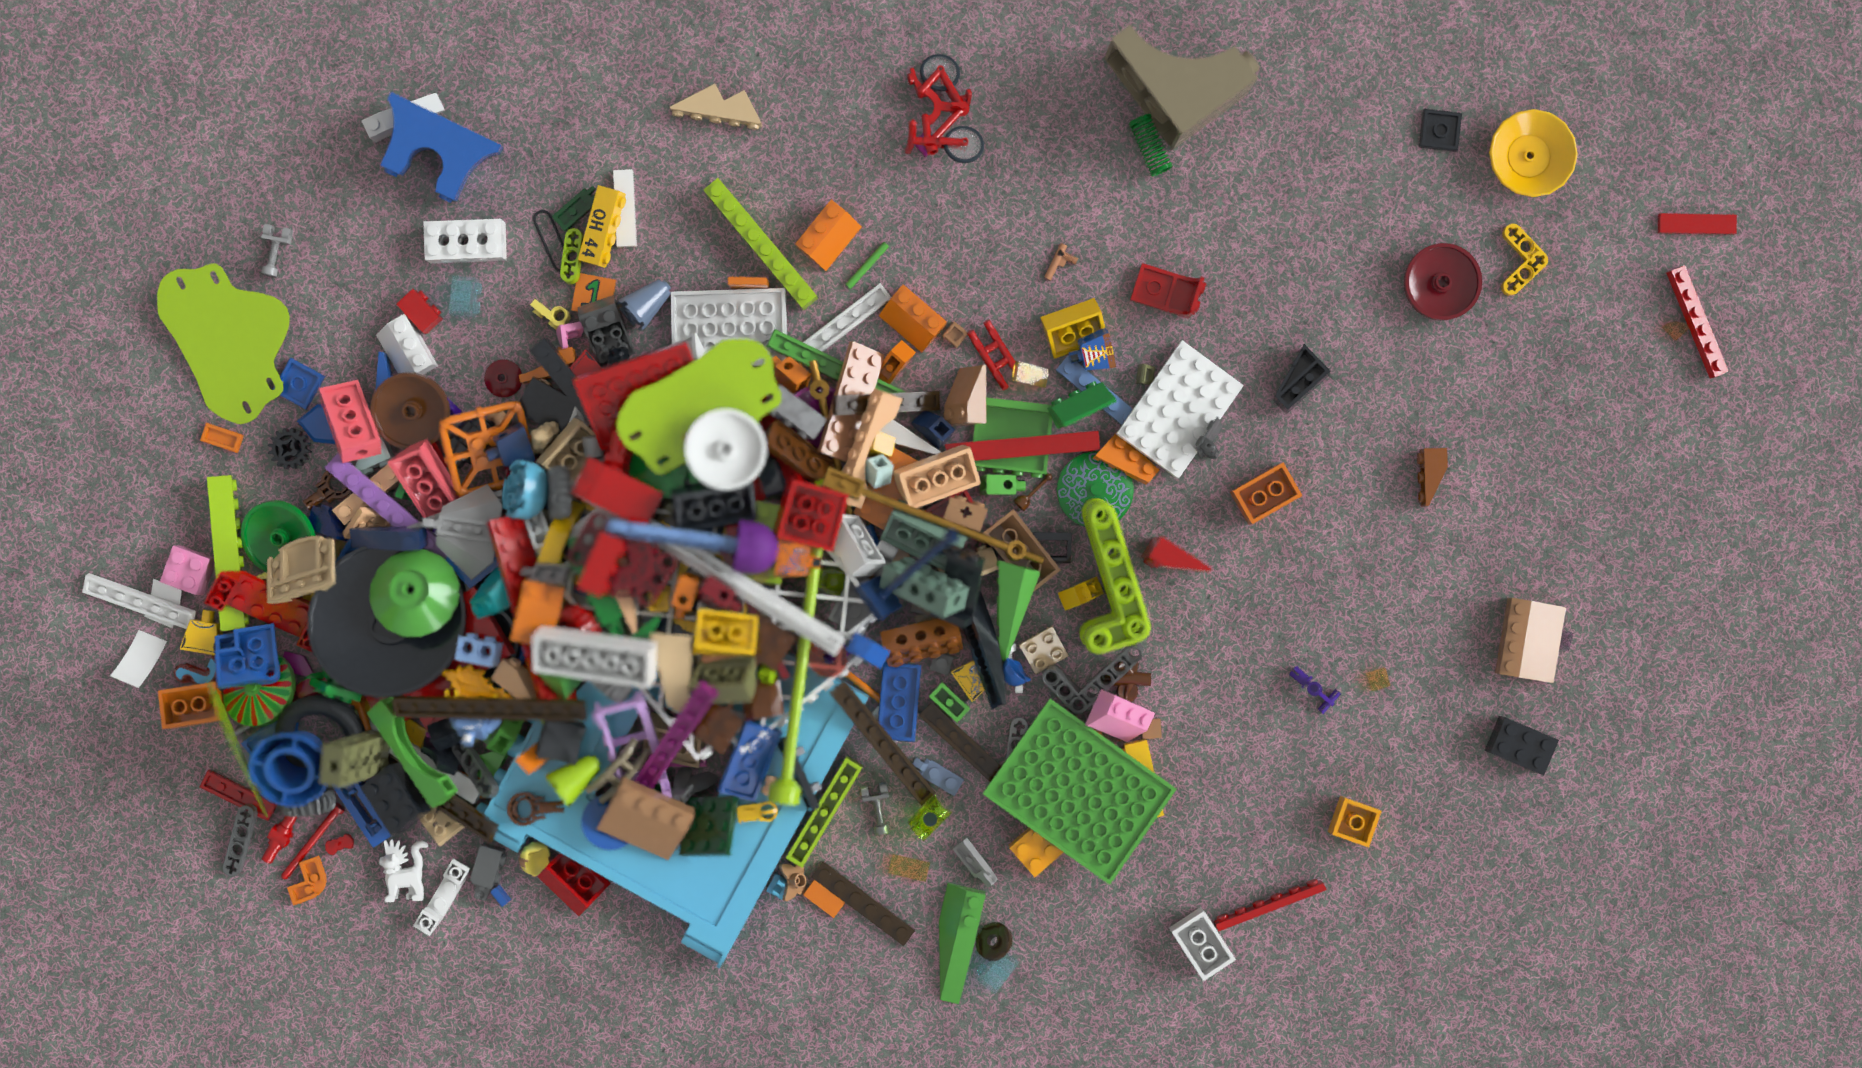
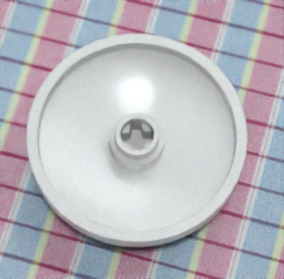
[685,409,766,490]

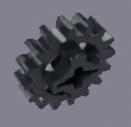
[268,428,312,469]

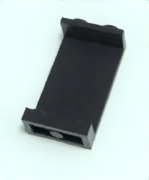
[930,545,985,628]

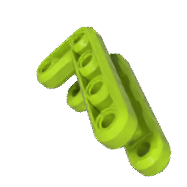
[1079,498,1151,654]

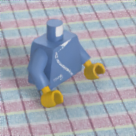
[445,689,506,747]

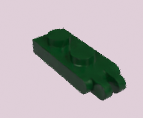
[552,186,596,232]

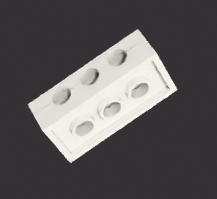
[423,219,507,263]

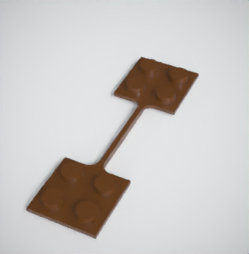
[691,616,796,754]

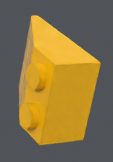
[692,609,758,656]

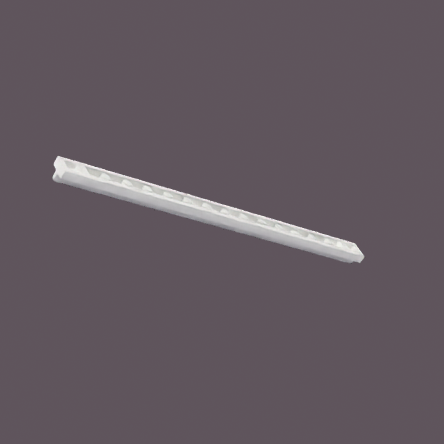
[571,474,846,655]

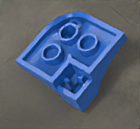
[215,623,281,689]

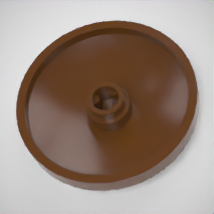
[371,372,450,449]

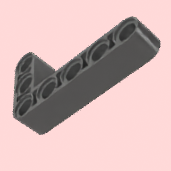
[1042,642,1144,714]

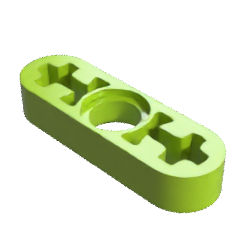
[560,228,584,284]

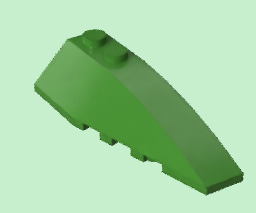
[939,883,986,1004]

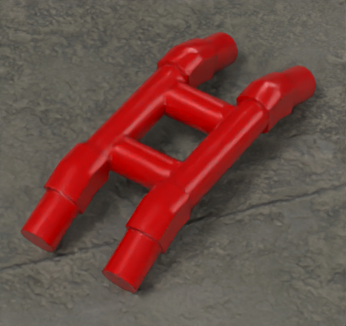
[967,319,1025,391]

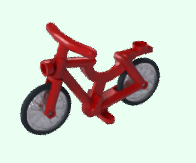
[904,54,984,163]

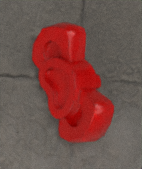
[325,833,354,856]

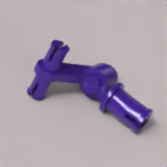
[1289,666,1341,714]

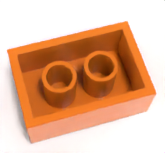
[1230,462,1303,525]

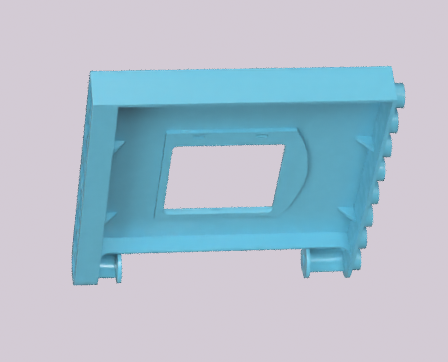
[476,583,869,969]

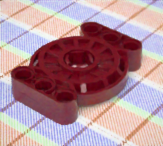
[568,513,678,606]

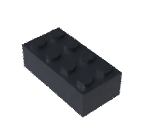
[670,481,757,531]

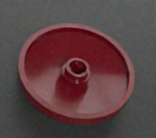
[1404,243,1482,321]

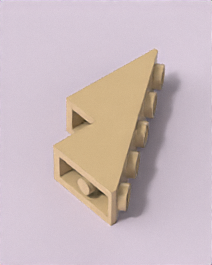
[670,84,763,130]

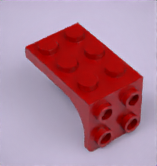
[1130,263,1206,319]

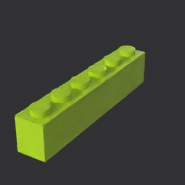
[786,756,863,868]

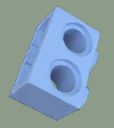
[455,633,503,667]

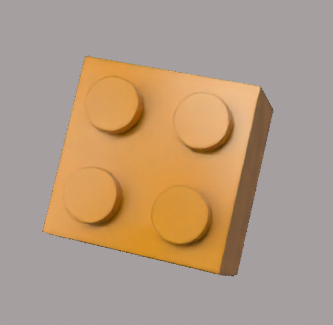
[1328,795,1382,848]
[1009,828,1064,877]

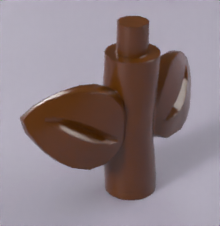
[1104,661,1151,702]

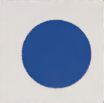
[581,795,628,850]

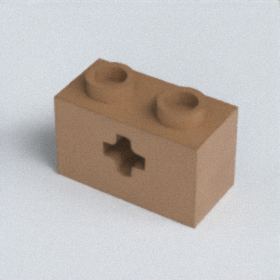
[944,495,988,532]

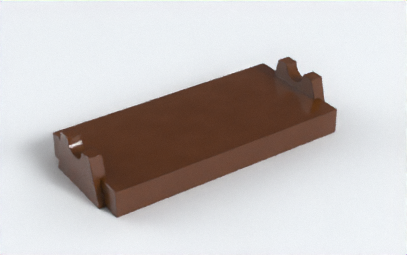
[764,419,834,484]

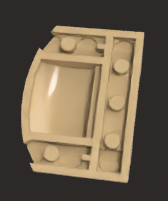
[267,536,335,604]

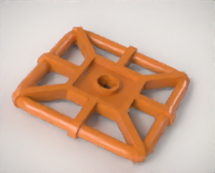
[439,401,534,497]

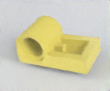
[530,299,571,330]

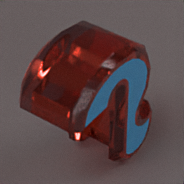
[173,655,217,685]

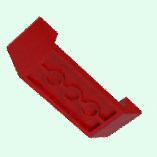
[204,571,313,652]

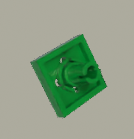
[309,677,362,703]

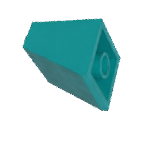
[470,566,510,619]

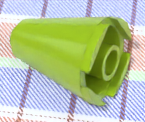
[545,754,601,807]

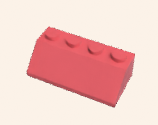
[387,439,460,518]

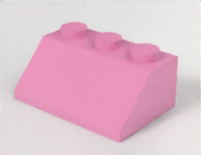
[1085,689,1155,742]

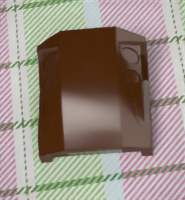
[743,675,785,721]

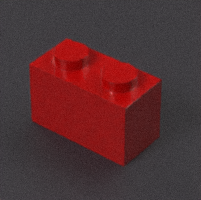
[396,289,443,334]

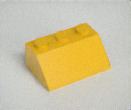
[1040,298,1105,359]

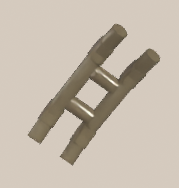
[585,738,652,804]

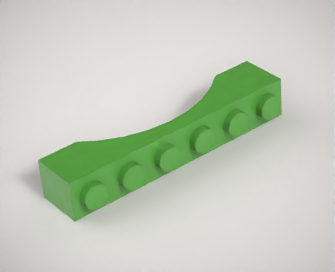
[367,697,458,808]

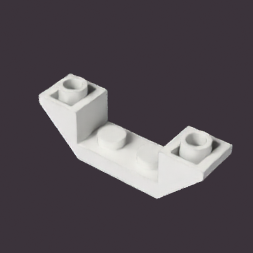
[413,859,470,936]

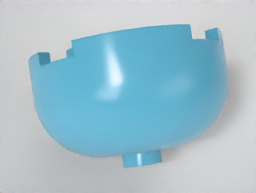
[502,460,548,520]

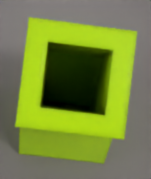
[758,663,777,684]

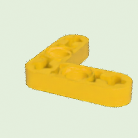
[1501,224,1548,296]

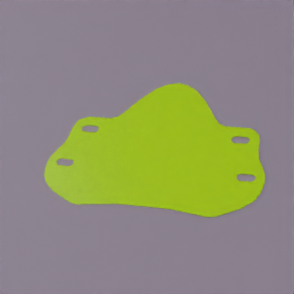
[157,263,290,424]
[617,339,782,474]
[207,678,268,818]

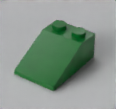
[628,452,689,499]

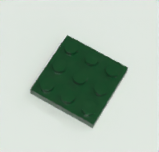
[679,796,739,857]

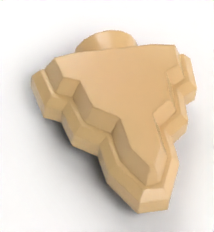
[530,421,560,455]

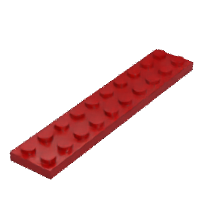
[486,516,578,699]

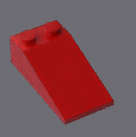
[571,457,664,525]

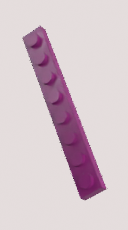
[634,681,719,789]

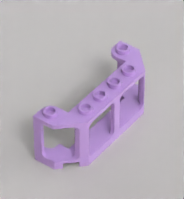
[592,691,672,798]

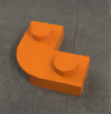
[287,855,327,906]

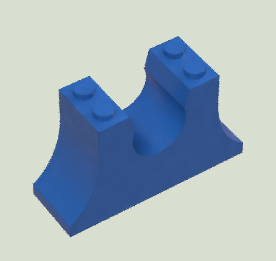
[380,92,503,203]

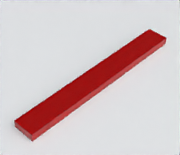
[945,431,1100,461]

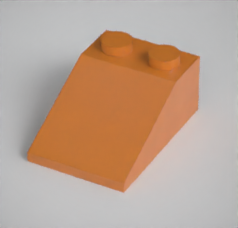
[510,580,565,645]

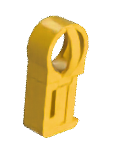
[737,801,778,824]

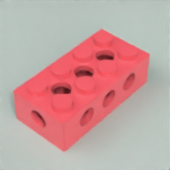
[319,380,381,463]

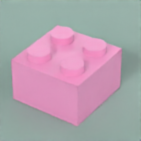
[160,545,215,595]

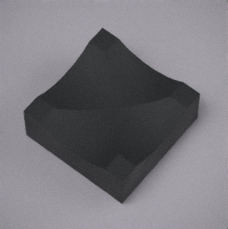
[535,720,586,765]

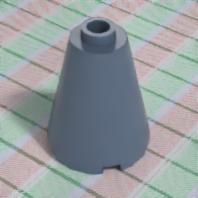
[617,280,671,331]

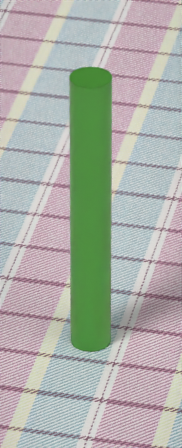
[845,242,889,289]

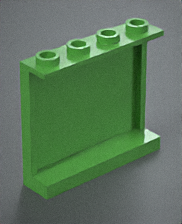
[973,397,1053,478]

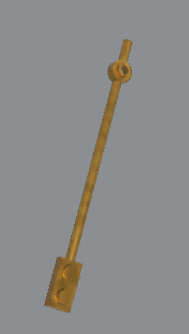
[809,360,874,580]
[822,467,1044,565]

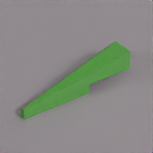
[997,560,1040,661]

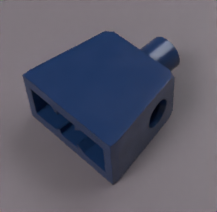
[485,422,536,467]

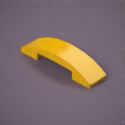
[537,501,586,565]

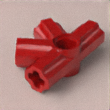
[604,430,634,475]

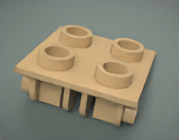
[1019,626,1069,675]

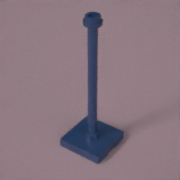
[855,529,959,621]

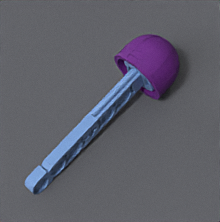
[605,520,778,574]

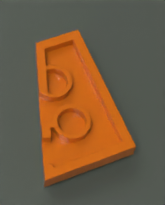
[1093,433,1159,485]

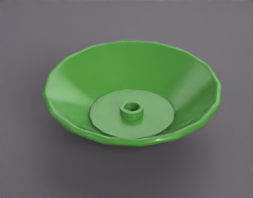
[370,549,459,637]

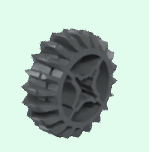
[547,466,572,519]
[281,788,336,817]

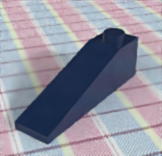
[349,526,428,551]

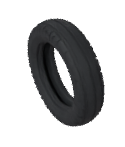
[275,695,365,768]

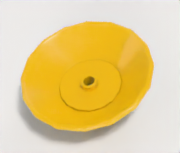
[1489,109,1578,197]

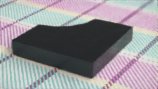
[420,736,462,776]

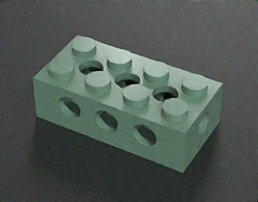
[879,557,970,618]

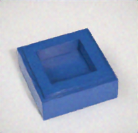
[490,885,512,907]

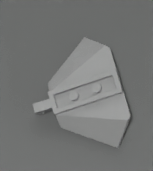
[422,484,502,580]

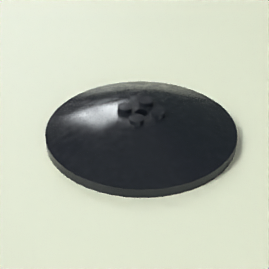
[307,546,467,698]

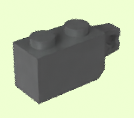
[470,843,507,901]

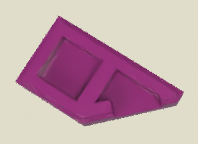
[283,651,315,677]

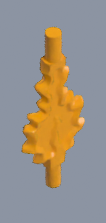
[441,663,513,698]

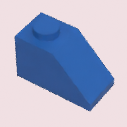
[846,632,890,669]

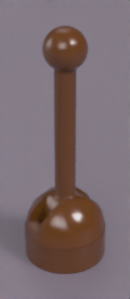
[1013,473,1052,512]

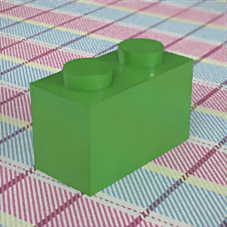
[929,681,970,723]

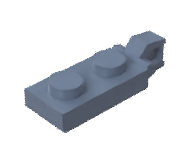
[912,757,964,796]

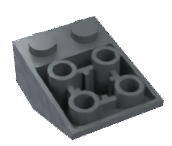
[578,295,635,366]

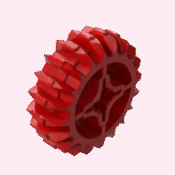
[557,604,602,634]

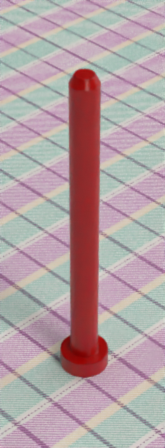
[281,802,346,880]

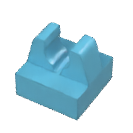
[766,874,787,900]

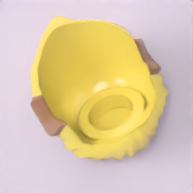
[519,841,551,877]

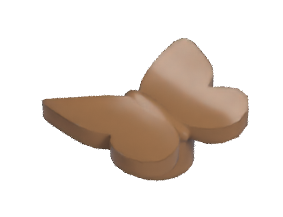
[779,864,806,901]

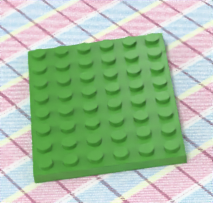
[982,698,1177,885]

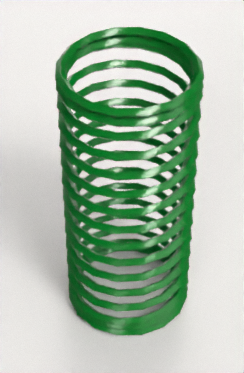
[1129,114,1173,176]

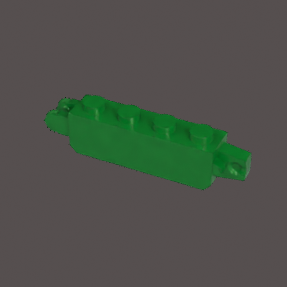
[568,536,625,636]

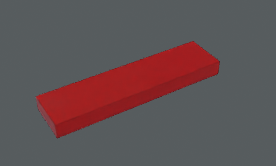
[1658,213,1737,235]
[199,769,278,821]

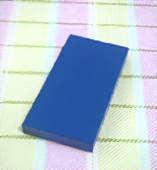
[878,662,921,742]
[717,720,783,802]

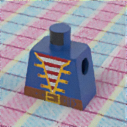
[1069,328,1116,370]

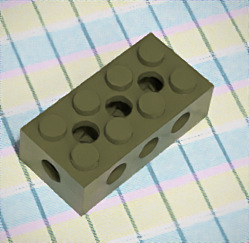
[320,730,390,788]

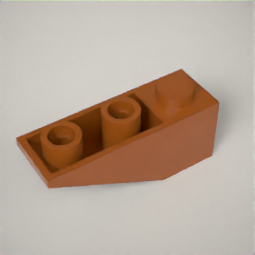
[1417,448,1448,507]

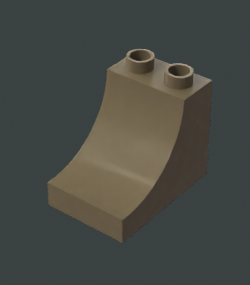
[1104,25,1259,150]

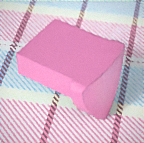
[556,322,584,349]

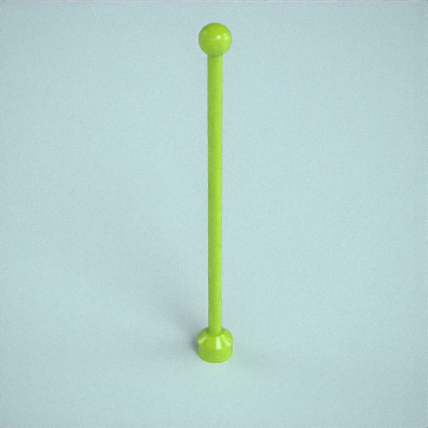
[767,479,824,805]

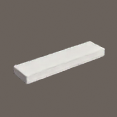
[613,169,637,248]

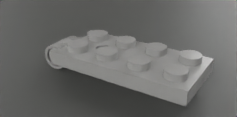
[828,540,899,636]

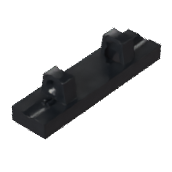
[778,736,822,811]

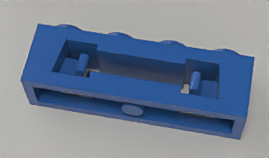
[332,779,391,848]

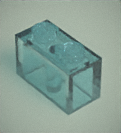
[449,276,482,318]
[976,952,1019,994]

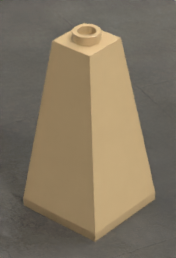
[651,633,694,712]

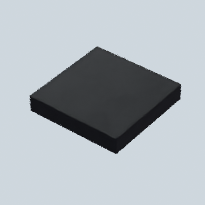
[1419,109,1462,152]

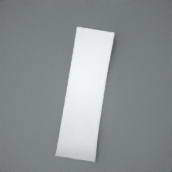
[110,579,182,688]

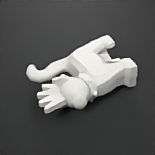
[379,839,428,902]

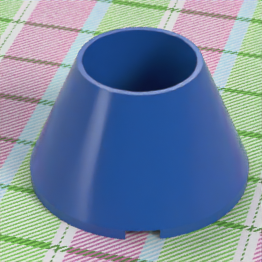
[249,731,327,807]

